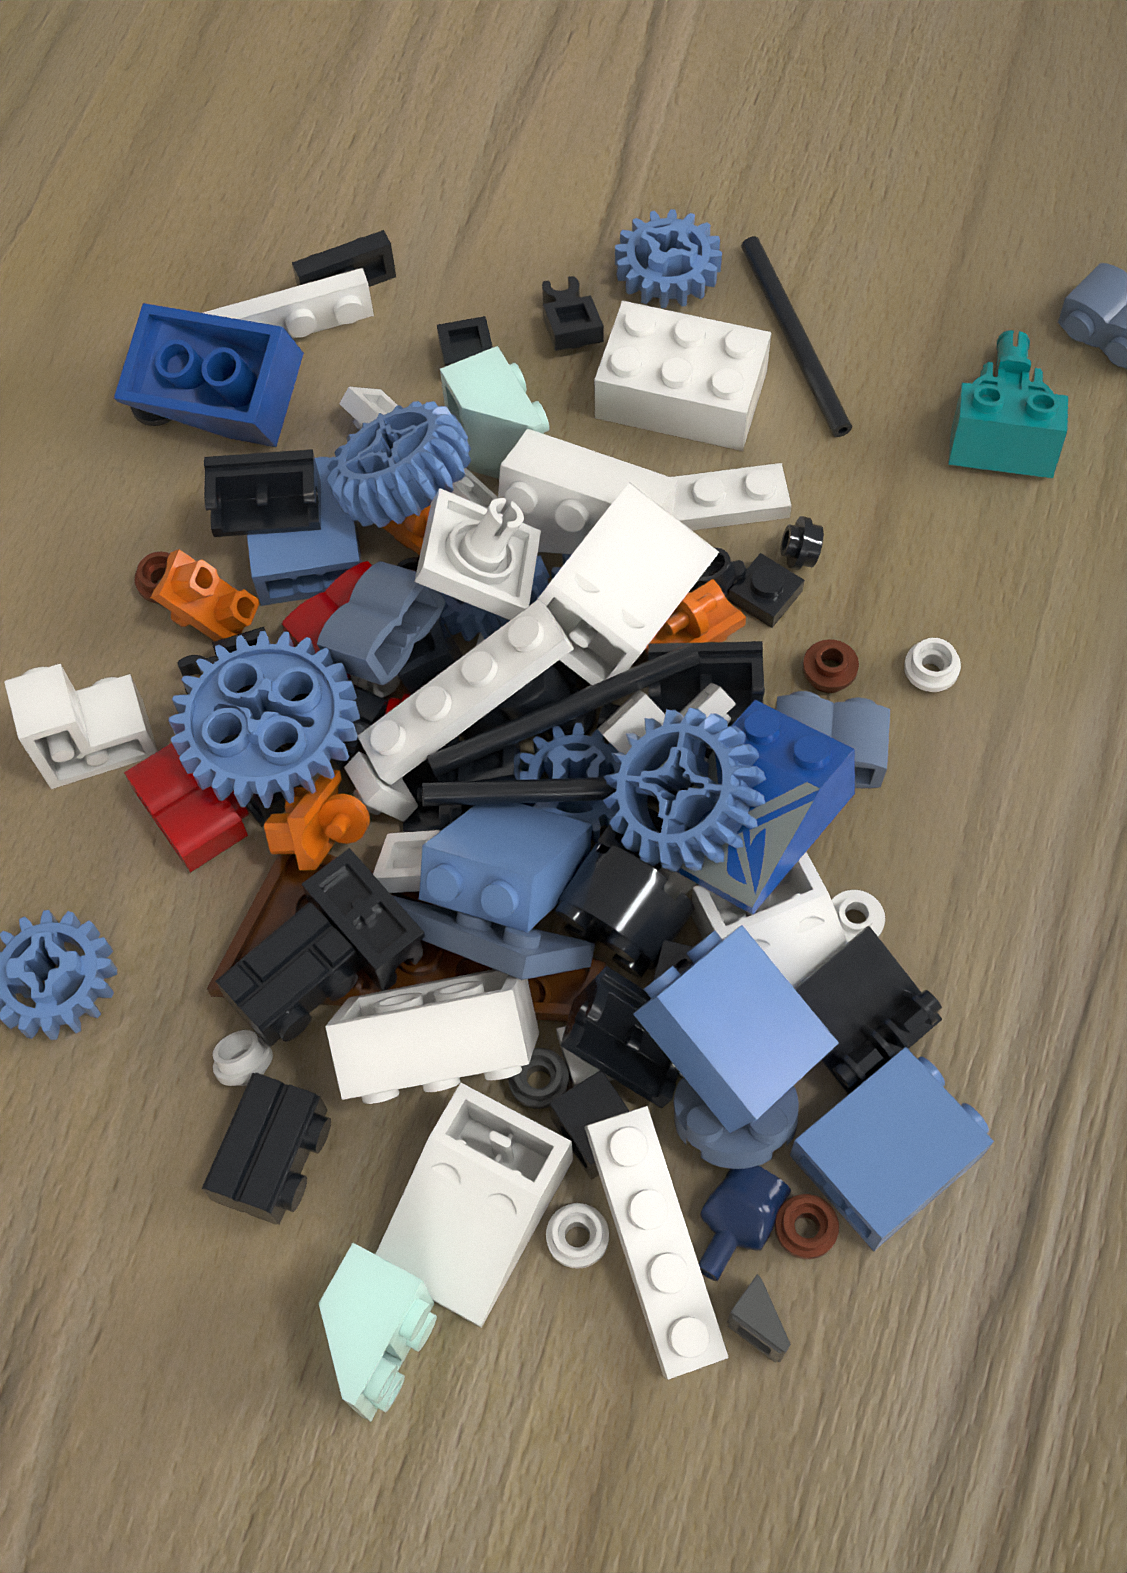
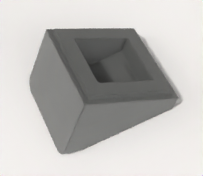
[727,1274,791,1363]

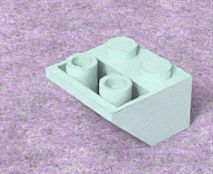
[440,346,549,479]
[319,1243,437,1422]

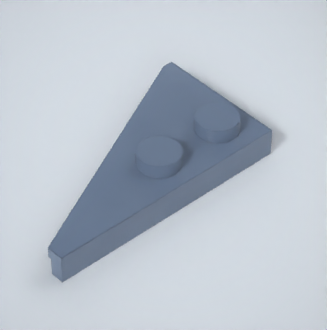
[393,896,595,980]

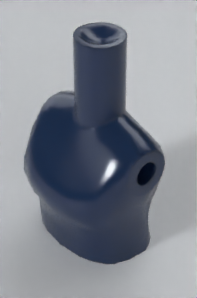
[698,1165,791,1281]

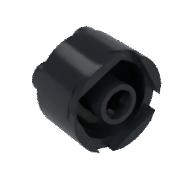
[555,842,695,978]

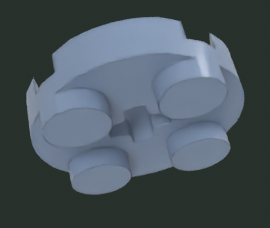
[674,1078,799,1169]

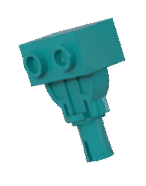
[948,330,1068,478]

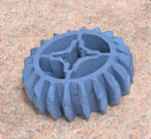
[326,401,471,528]
[603,707,766,872]

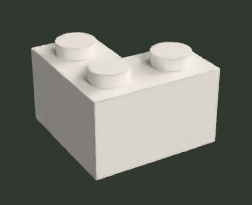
[4,664,157,789]

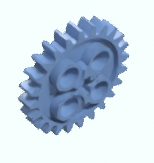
[169,631,360,808]

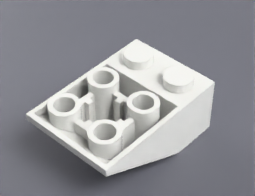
[536,482,719,685]
[691,852,848,988]
[375,1083,573,1328]

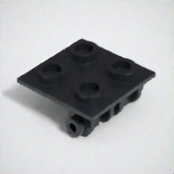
[794,926,942,1095]

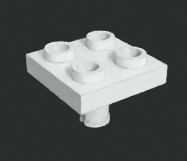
[414,488,541,620]

